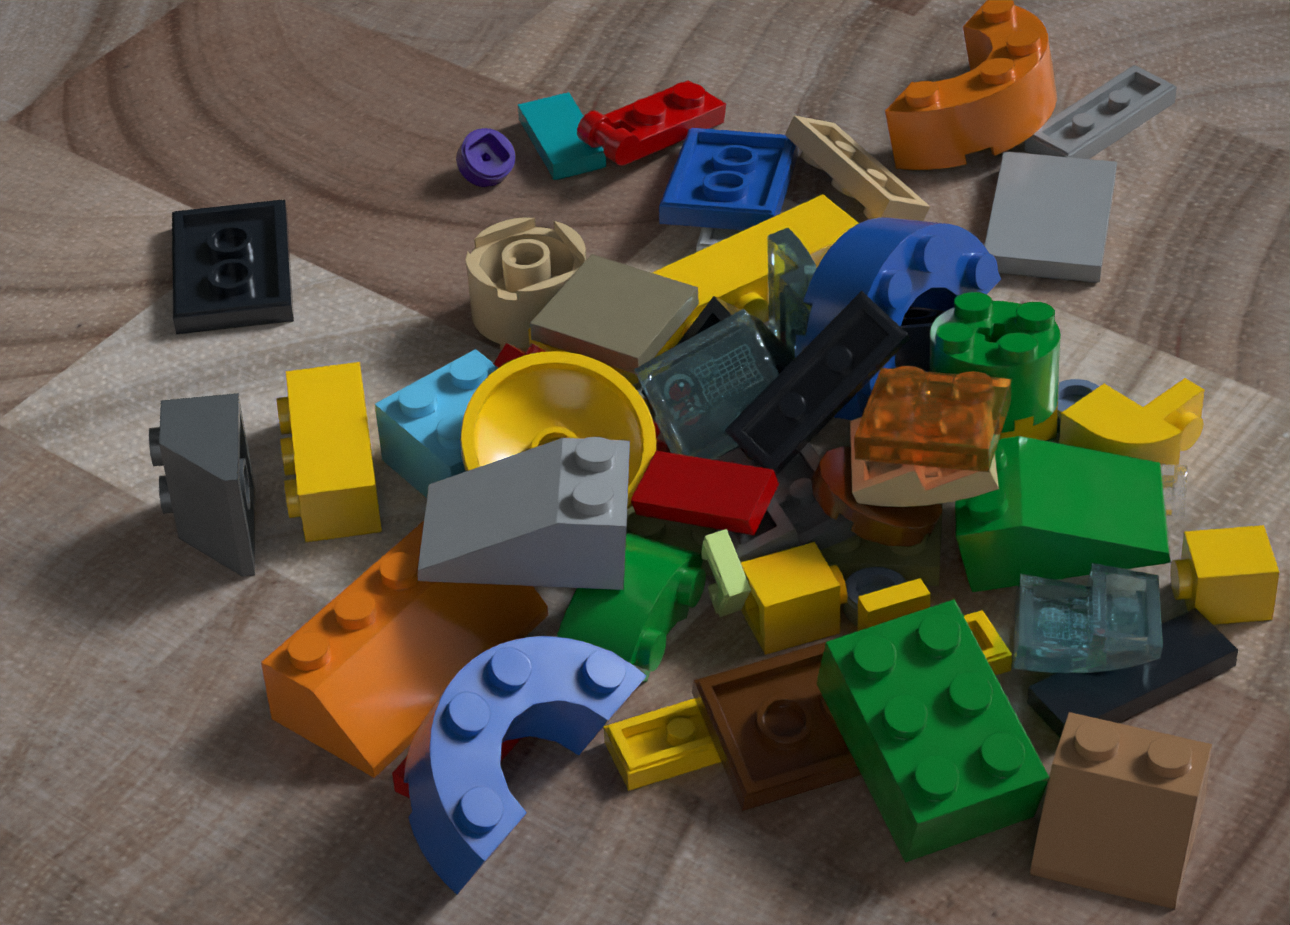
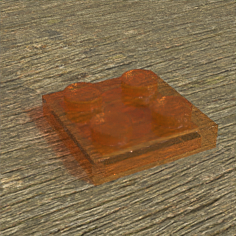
[854,366,1011,472]

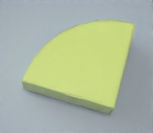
[701,529,751,617]

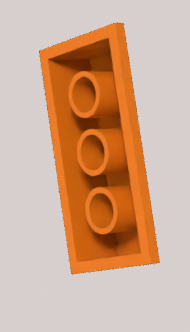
[261,521,549,778]

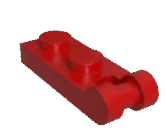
[577,80,727,166]

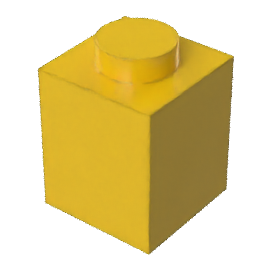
[1170,525,1280,625]
[741,542,848,655]

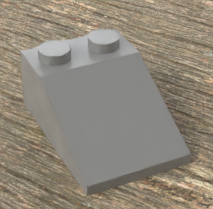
[418,437,630,590]

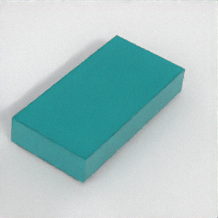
[518,92,606,180]

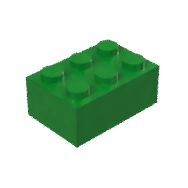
[816,599,1050,863]

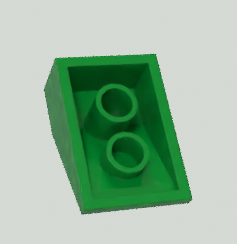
[955,436,1171,592]

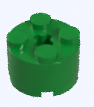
[929,292,1061,433]

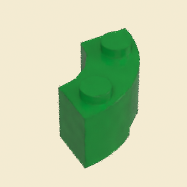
[556,533,706,682]

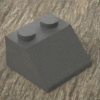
[149,393,256,577]

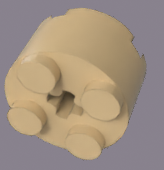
[466,218,587,352]

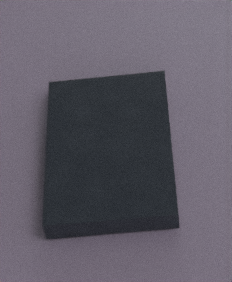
[172,200,294,334]

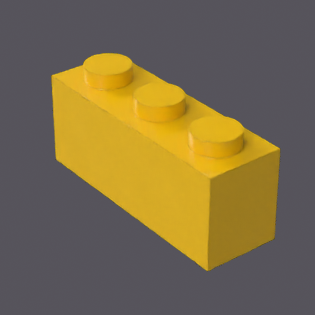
[276,362,382,543]

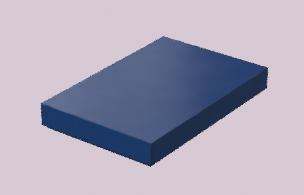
[659,128,799,230]

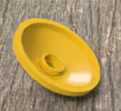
[460,351,656,510]

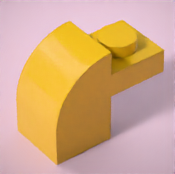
[1059,378,1205,486]

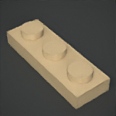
[785,115,930,221]

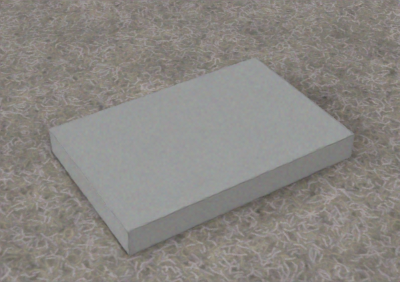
[984,151,1117,283]

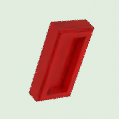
[630,450,779,535]

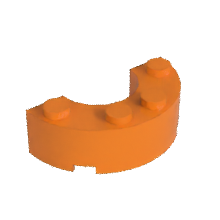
[885,0,1057,170]

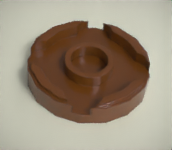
[811,446,943,547]

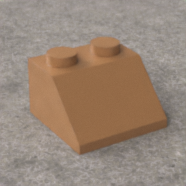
[1030,712,1212,909]

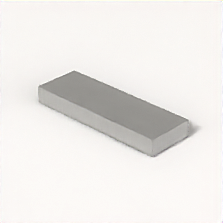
[1025,65,1177,159]

